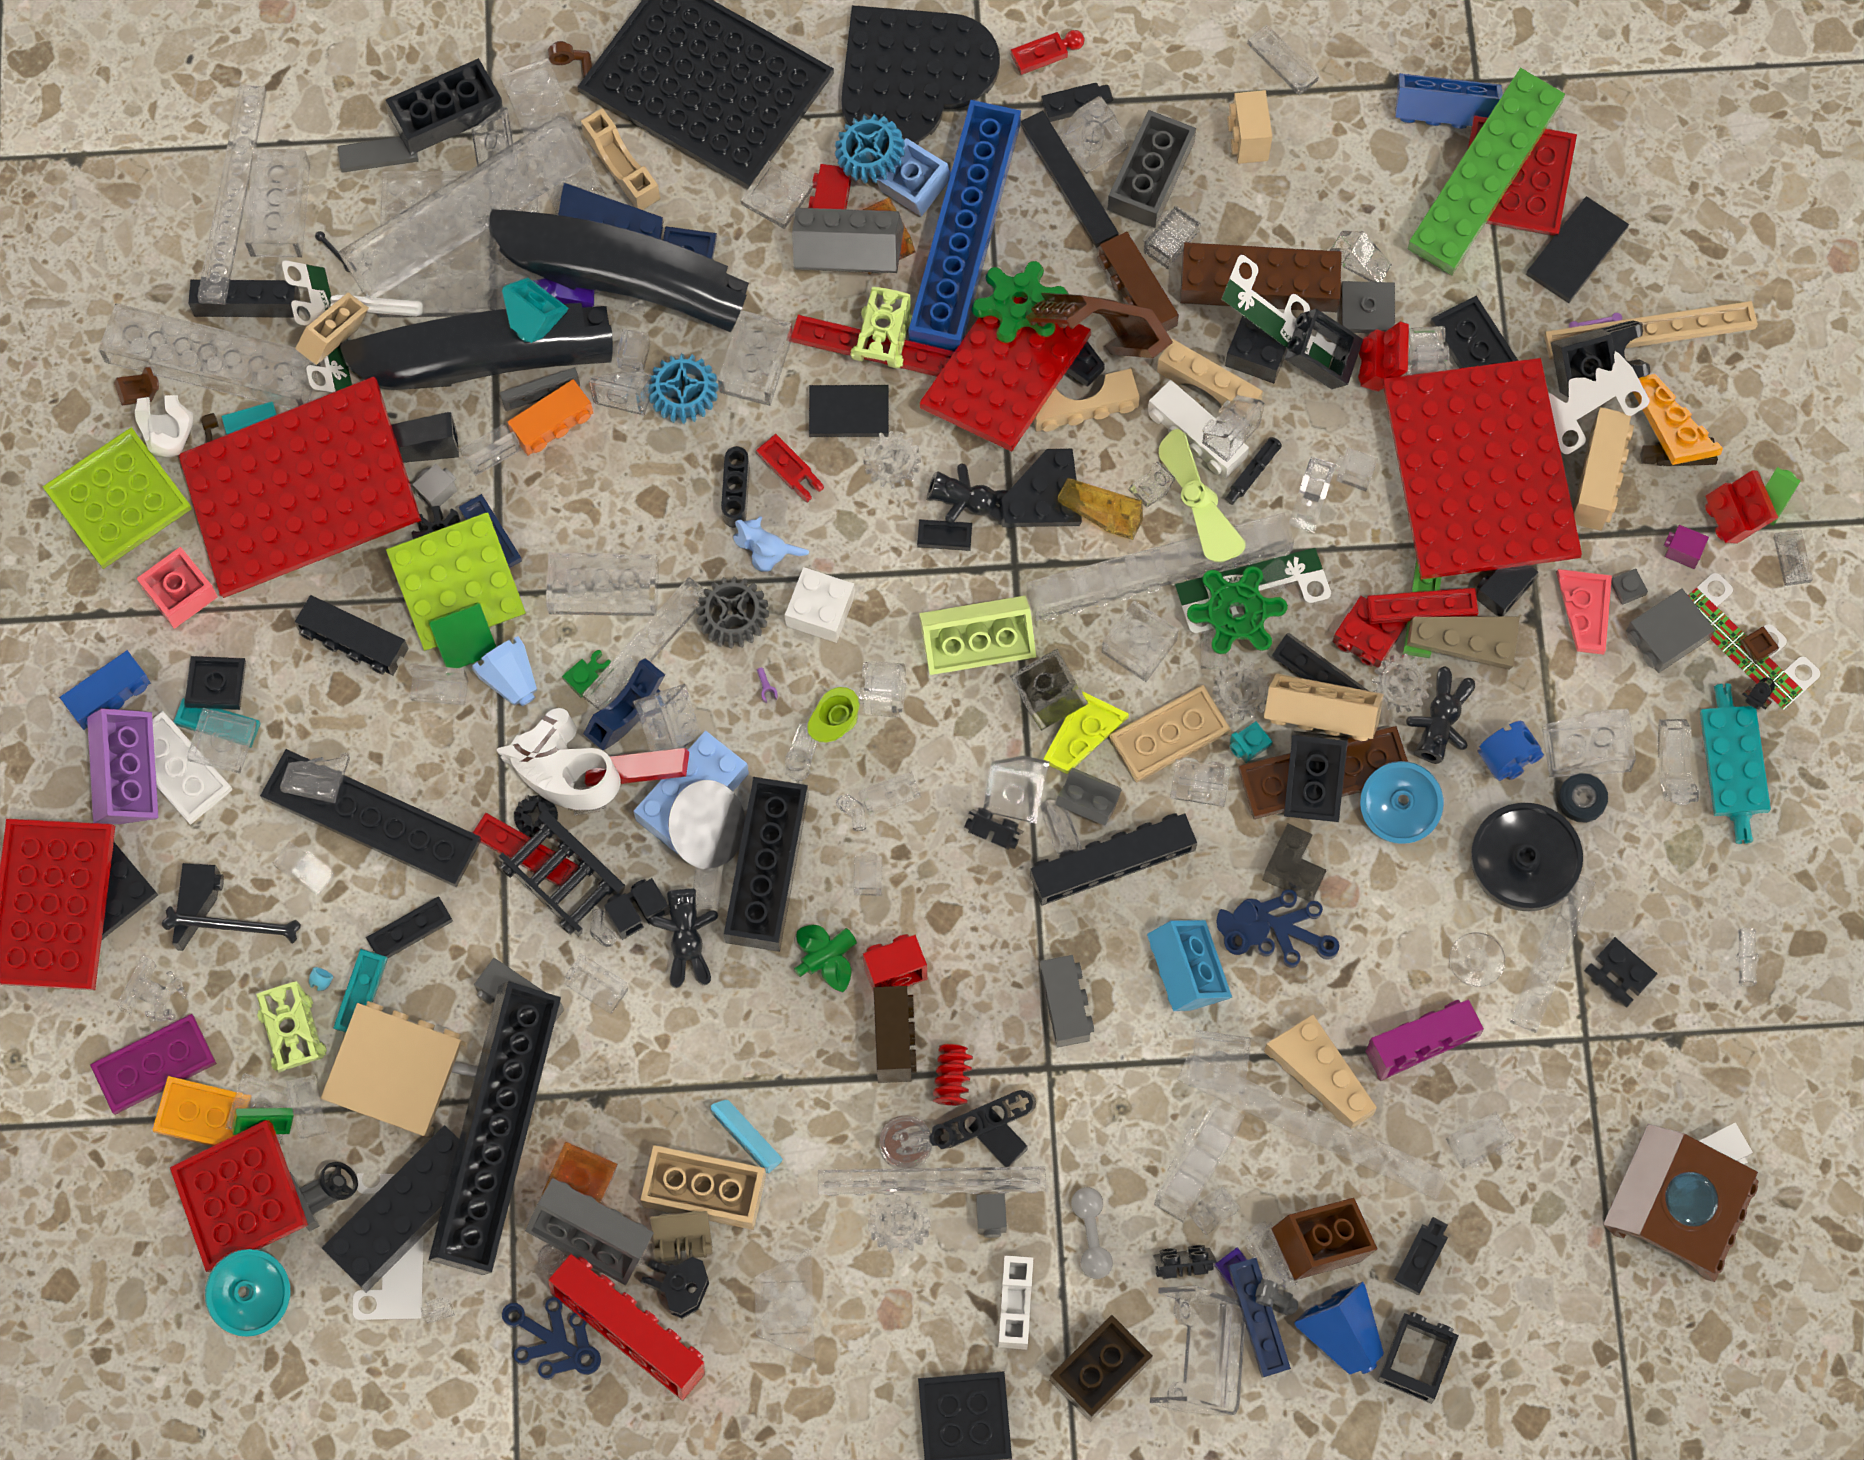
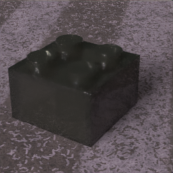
[1010,649,1089,731]

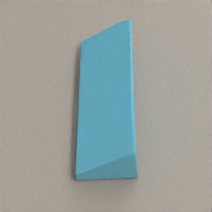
[711,1100,783,1174]

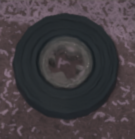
[1558,773,1608,823]

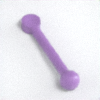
[1569,313,1622,328]

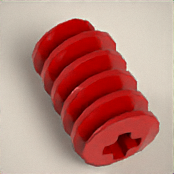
[932,1044,973,1106]

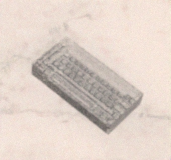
[1773,530,1813,586]

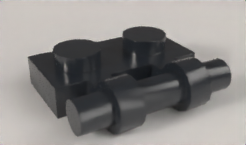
[1584,937,1658,1008]

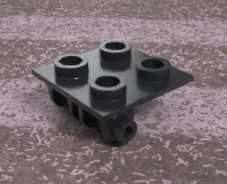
[1153,1245,1217,1280]

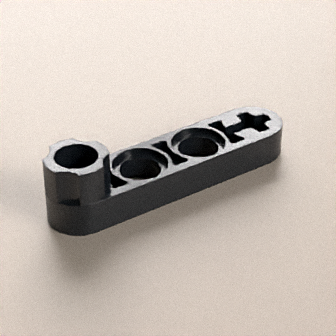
[929,1090,1037,1149]

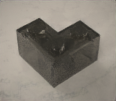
[1262,823,1327,902]

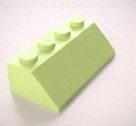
[919,596,1036,675]

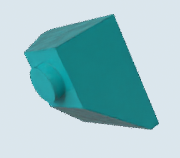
[502,277,569,343]

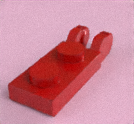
[756,434,824,503]

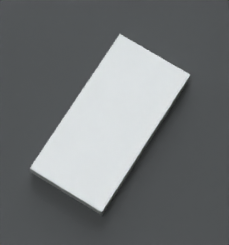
[152,711,233,825]

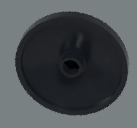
[1471,803,1583,911]

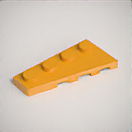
[1632,374,1723,465]

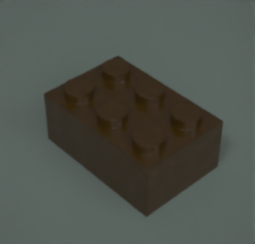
[873,986,917,1083]
[1049,1315,1153,1422]

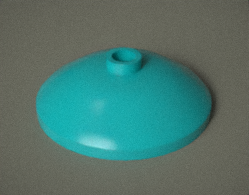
[205,1249,291,1337]

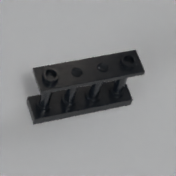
[499,809,625,937]

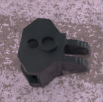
[640,1257,710,1319]

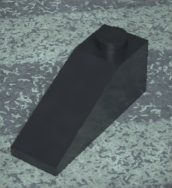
[172,863,224,951]

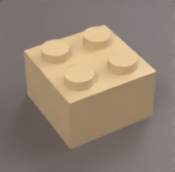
[1227,90,1272,164]

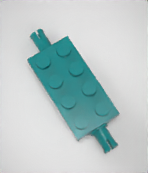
[1700,683,1771,844]

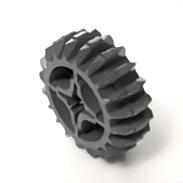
[696,576,769,649]

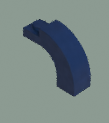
[583,658,665,751]

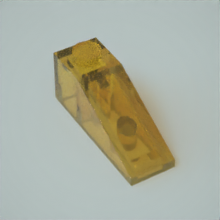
[1058,478,1143,540]

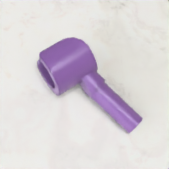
[757,667,778,703]

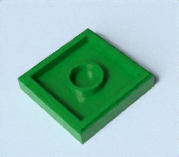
[428,602,496,672]

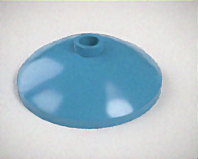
[1360,761,1444,844]

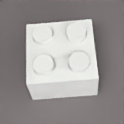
[785,567,855,643]

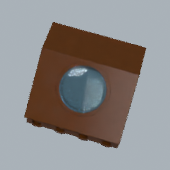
[1603,1124,1759,1282]

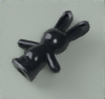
[926,463,1014,529]
[1406,666,1475,764]
[649,888,718,988]

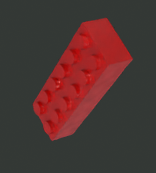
[548,1254,705,1401]

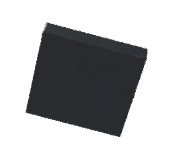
[184,656,246,710]

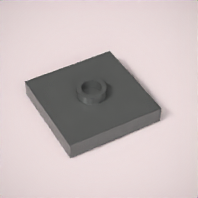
[1342,281,1395,333]

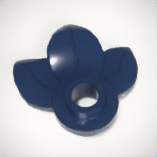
[1216,901,1270,955]

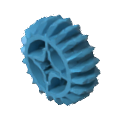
[835,114,905,184]
[647,353,719,424]

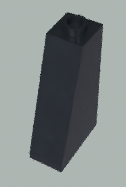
[391,412,459,463]

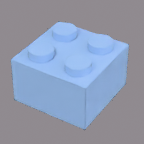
[877,138,951,217]

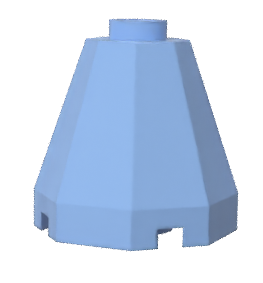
[472,636,537,706]

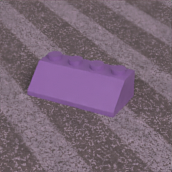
[87,709,158,825]

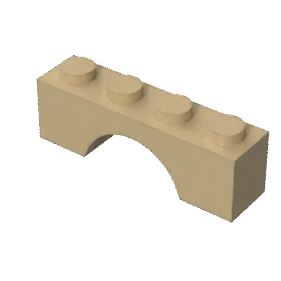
[581,108,660,210]
[1157,339,1263,424]
[1033,368,1140,432]

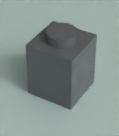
[976,1193,1007,1238]

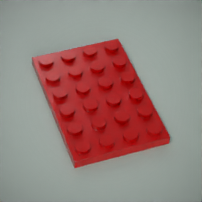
[919,296,1091,452]
[0,819,116,991]

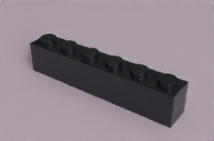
[1030,813,1197,906]

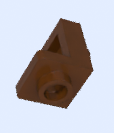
[114,367,159,406]

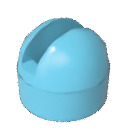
[309,967,333,991]

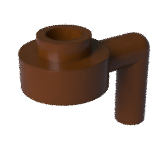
[548,41,592,78]

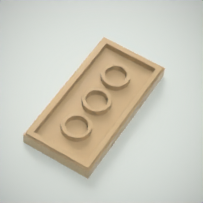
[1109,685,1231,783]

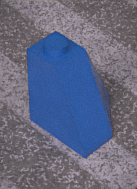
[1294,1282,1384,1375]

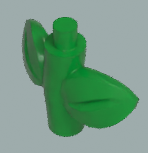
[794,925,857,993]

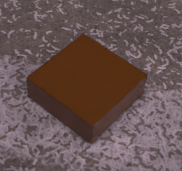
[1740,626,1779,664]

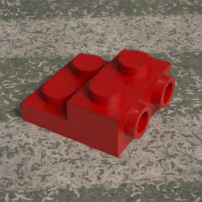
[1358,321,1409,392]
[1705,470,1778,544]
[1332,595,1407,668]

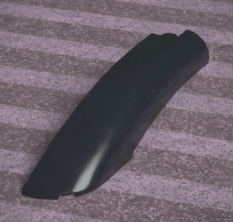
[488,209,749,333]
[340,303,613,390]

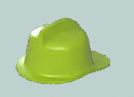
[807,687,860,743]

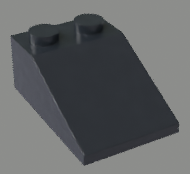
[1284,731,1348,822]

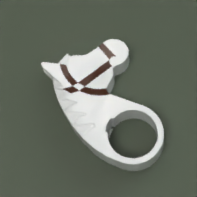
[497,708,621,810]

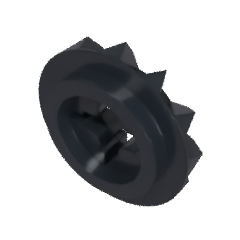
[514,794,558,837]

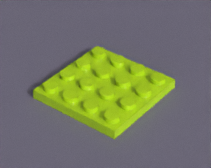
[42,427,192,569]
[386,512,526,651]

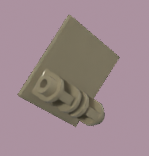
[650,1211,713,1262]

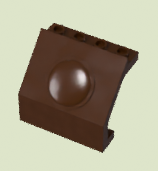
[1026,293,1173,358]

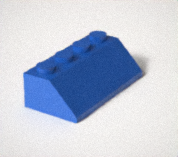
[1395,73,1503,129]

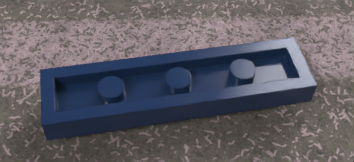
[1227,1257,1291,1378]

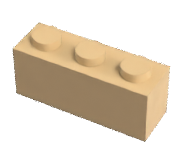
[295,292,369,365]

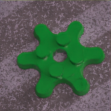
[971,261,1069,343]
[1187,566,1288,655]

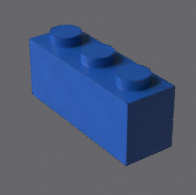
[59,650,151,730]

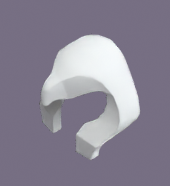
[135,395,193,458]

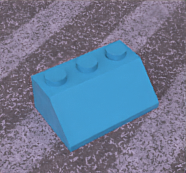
[1147,920,1232,1011]

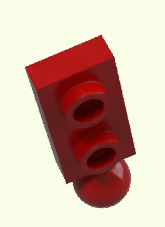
[1011,30,1085,75]

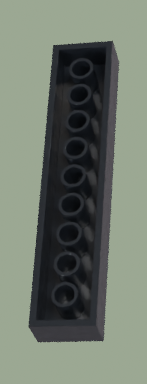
[428,981,561,1275]

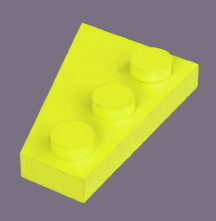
[1043,690,1129,774]

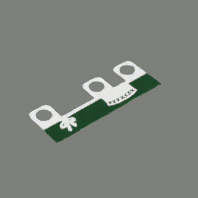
[1222,255,1337,368]
[282,260,352,392]
[1175,548,1331,633]

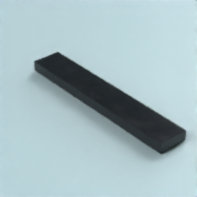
[1020,110,1119,248]

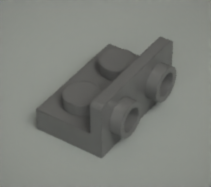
[1055,768,1122,825]

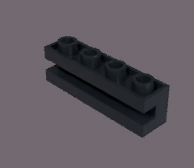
[295,595,409,676]

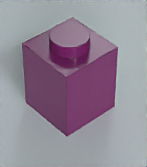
[1664,525,1709,570]

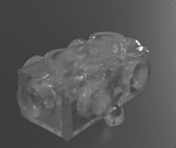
[1246,1222,1299,1291]

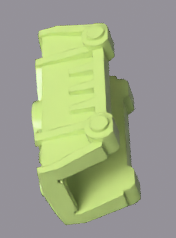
[850,287,912,369]
[256,981,327,1073]

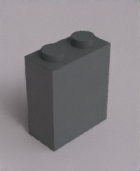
[1626,588,1715,673]

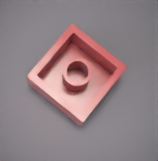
[137,547,218,629]

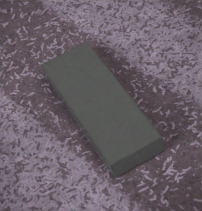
[338,137,419,173]
[500,367,580,411]

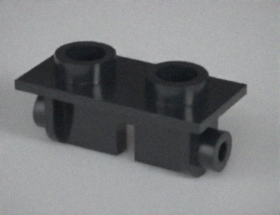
[1742,677,1775,710]
[964,807,1024,850]

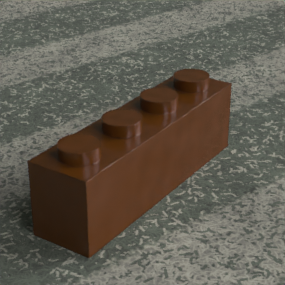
[1097,231,1179,332]

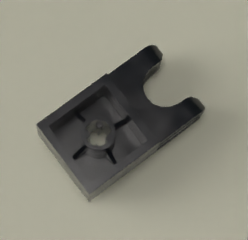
[1551,320,1651,397]

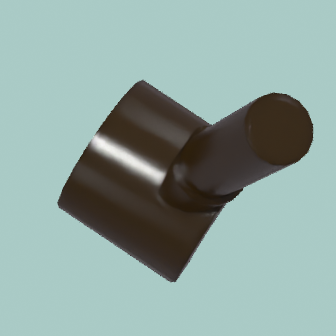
[201,413,219,443]

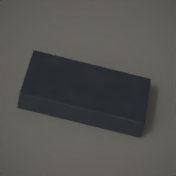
[917,519,972,551]

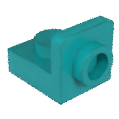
[1229,721,1273,763]

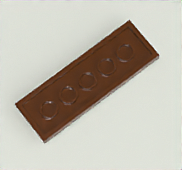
[1238,726,1408,820]

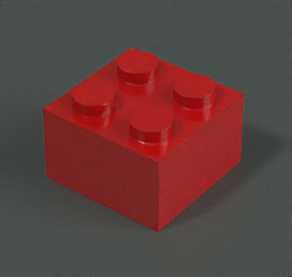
[863,934,928,993]

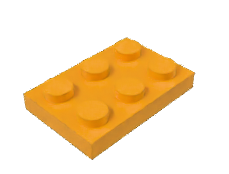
[152,1076,252,1146]

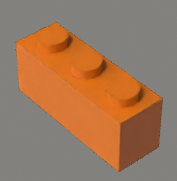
[507,379,593,456]

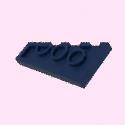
[558,183,664,240]

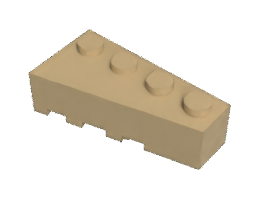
[1264,1015,1377,1130]

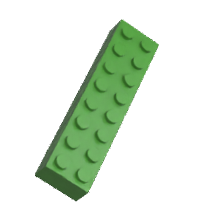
[1408,67,1565,276]

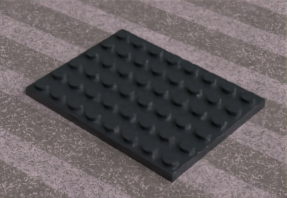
[577,0,834,190]

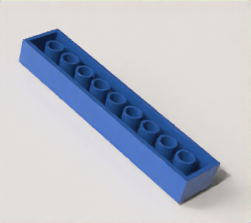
[909,100,1021,352]

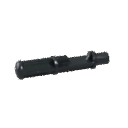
[1225,437,1282,505]

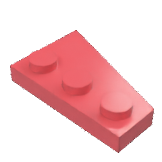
[1556,569,1612,655]

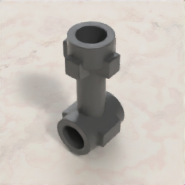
[1255,1279,1298,1315]

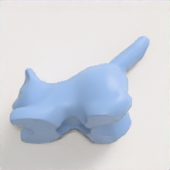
[733,516,809,572]

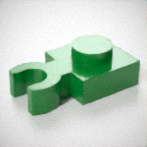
[562,650,612,698]

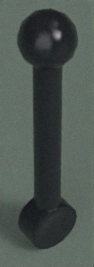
[315,231,355,272]

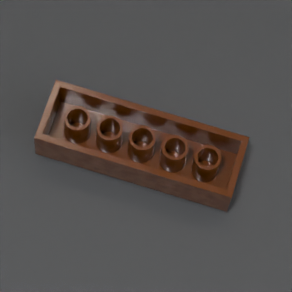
[1180,242,1342,313]

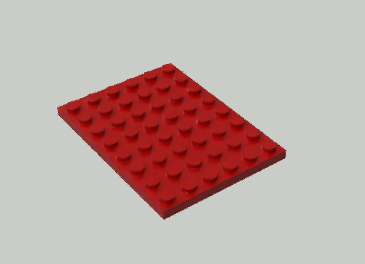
[1383,358,1582,580]
[179,377,422,598]

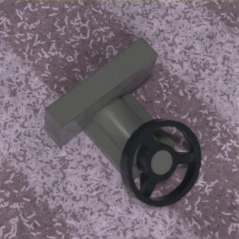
[290,1162,358,1231]

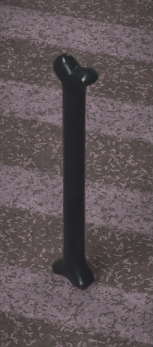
[162,906,301,944]

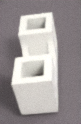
[999,1256,1033,1350]

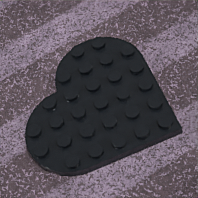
[841,5,1000,145]

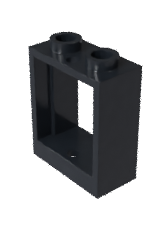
[1285,309,1363,389]
[1377,1312,1459,1404]

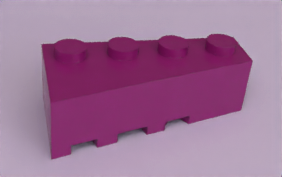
[1365,999,1484,1081]

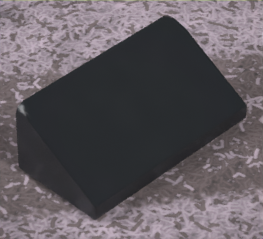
[968,1109,1028,1169]

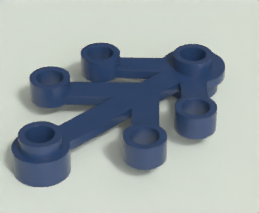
[1241,889,1340,968]
[502,1297,601,1380]

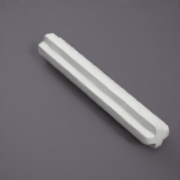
[330,295,423,316]

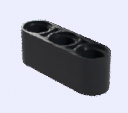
[721,446,750,528]

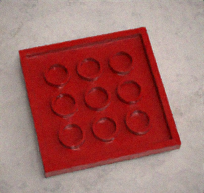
[1467,116,1577,236]
[170,1120,308,1272]

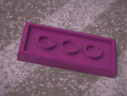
[90,1014,217,1115]

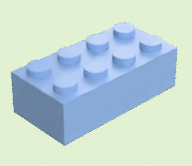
[634,730,749,854]

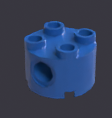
[1477,720,1544,781]

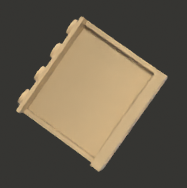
[321,1001,467,1139]

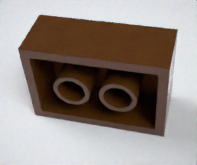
[1271,1198,1378,1281]

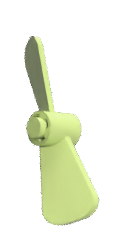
[1159,429,1246,562]

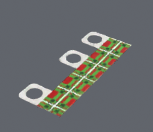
[1688,573,1820,710]

